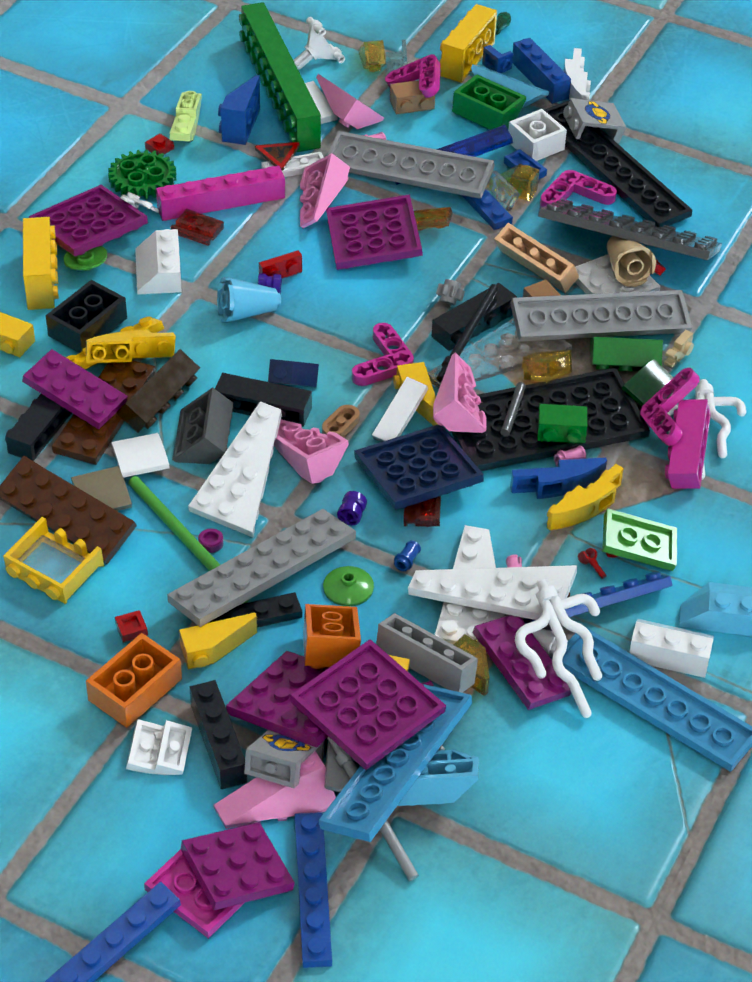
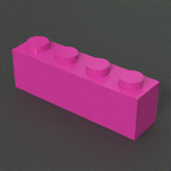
[665,399,711,489]

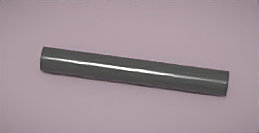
[501,382,526,436]

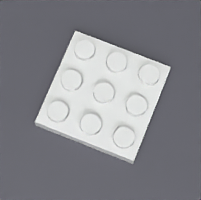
[575,254,661,294]

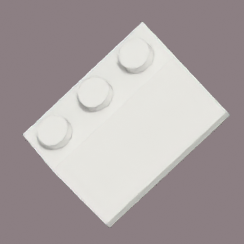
[135,229,182,295]
[629,619,714,678]

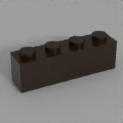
[117,349,200,433]

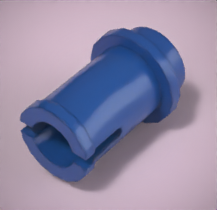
[394,540,421,571]

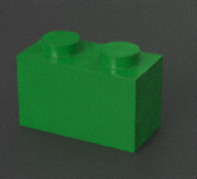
[537,404,587,443]

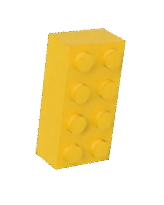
[440,4,497,83]
[23,217,59,310]

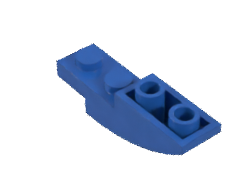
[510,457,607,499]

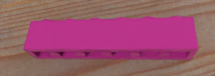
[156,166,285,221]

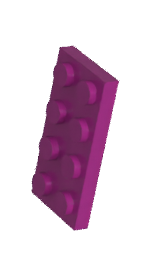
[22,349,128,429]
[472,615,571,710]

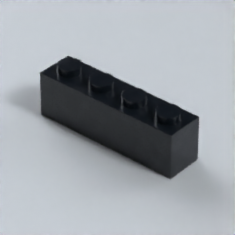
[431,283,517,351]
[215,373,312,427]
[5,394,72,461]
[189,680,247,790]

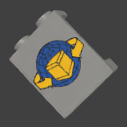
[563,98,626,144]
[244,730,325,788]

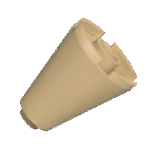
[607,236,656,287]

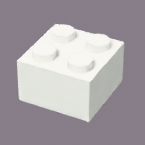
[507,109,567,161]

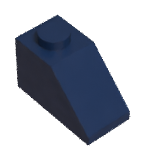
[268,359,319,387]

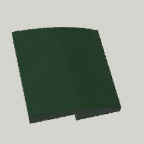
[622,359,673,407]

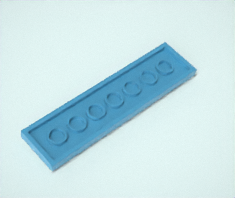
[562,627,752,772]
[319,684,472,842]

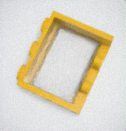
[3,517,104,604]

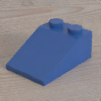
[218,75,260,145]

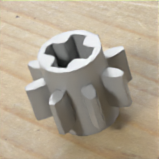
[436,279,465,305]

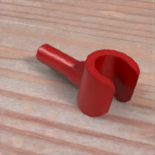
[578,548,607,579]

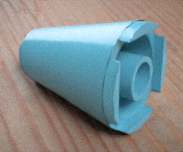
[217,277,281,322]

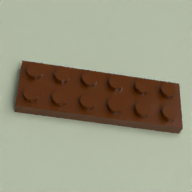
[52,360,156,465]
[0,456,137,565]

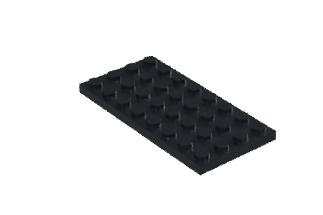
[451,367,650,471]

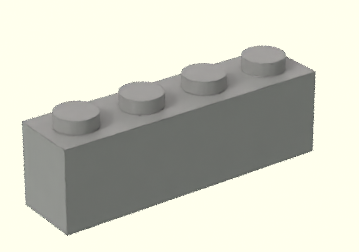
[376,613,478,693]

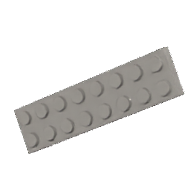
[328,131,495,199]
[510,290,692,342]
[167,509,356,627]

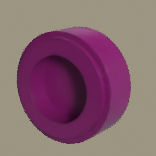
[198,529,224,553]

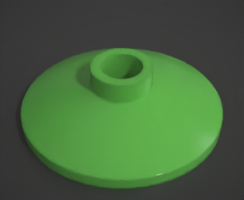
[63,246,108,271]
[323,566,374,606]

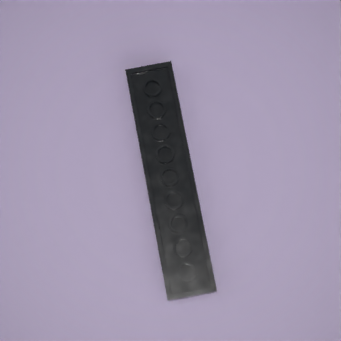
[544,101,692,227]

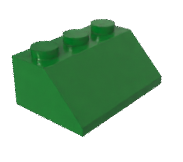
[452,74,526,135]
[590,337,663,371]

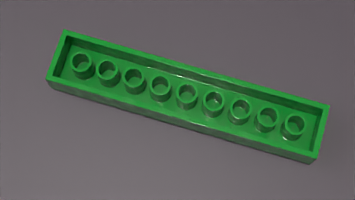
[239,2,321,152]

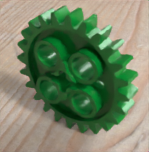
[108,149,177,199]

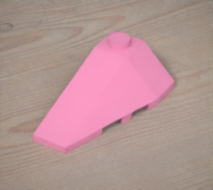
[316,74,384,129]
[300,153,350,229]
[433,352,486,433]
[274,419,349,484]
[214,751,336,828]

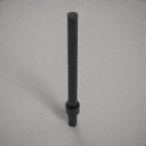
[436,284,499,383]

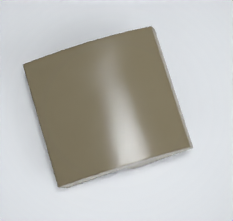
[71,466,132,511]

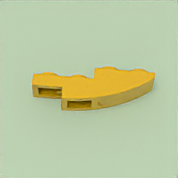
[85,330,176,363]
[547,464,624,530]

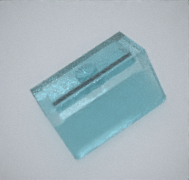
[386,40,407,74]

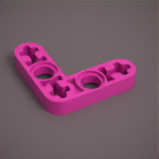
[385,54,440,98]
[540,170,617,207]
[352,323,414,386]
[640,368,700,446]

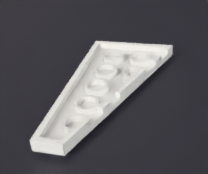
[188,402,282,537]
[435,525,504,653]
[408,565,577,620]

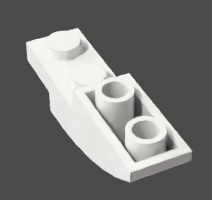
[564,48,591,100]

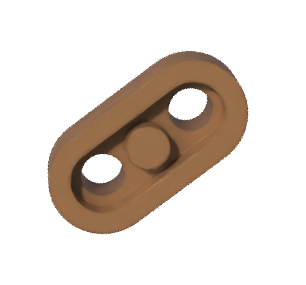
[322,405,360,438]

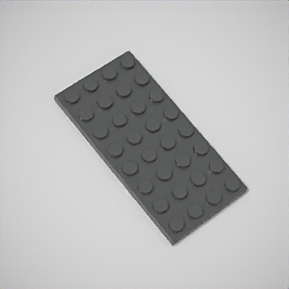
[538,199,722,260]

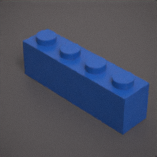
[513,38,571,104]

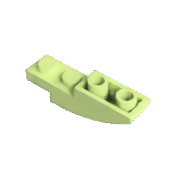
[170,91,202,142]

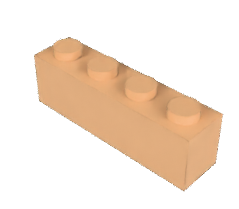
[494,223,579,293]

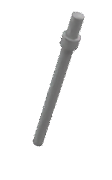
[327,736,419,881]

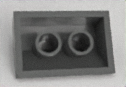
[172,387,233,464]

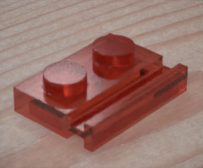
[171,209,224,246]
[404,496,441,527]

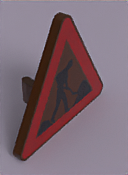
[255,142,300,171]

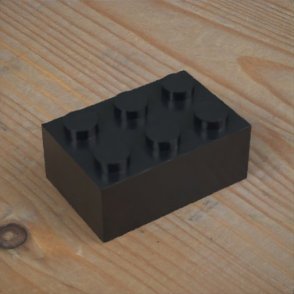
[46,280,127,353]

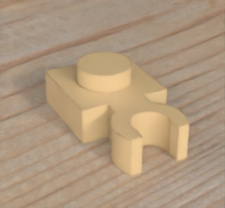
[664,330,694,368]

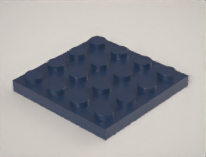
[354,425,484,510]

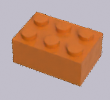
[303,604,361,669]
[86,633,182,728]

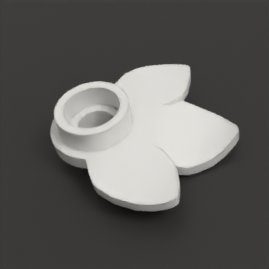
[120,192,159,213]

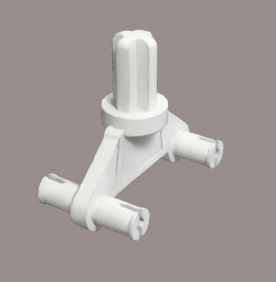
[293,17,345,69]

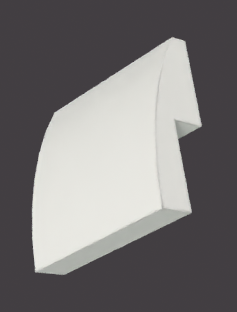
[111,433,170,478]
[126,719,192,775]

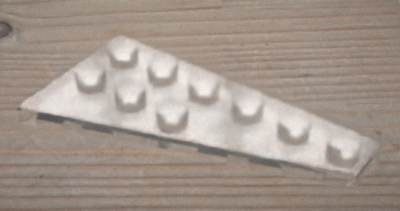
[428,318,572,389]

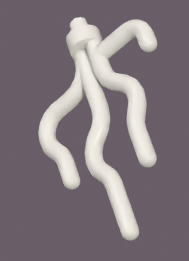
[661,379,746,480]
[515,579,602,718]

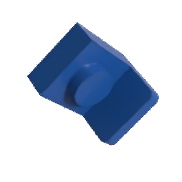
[482,45,513,73]

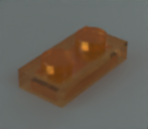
[414,207,453,230]

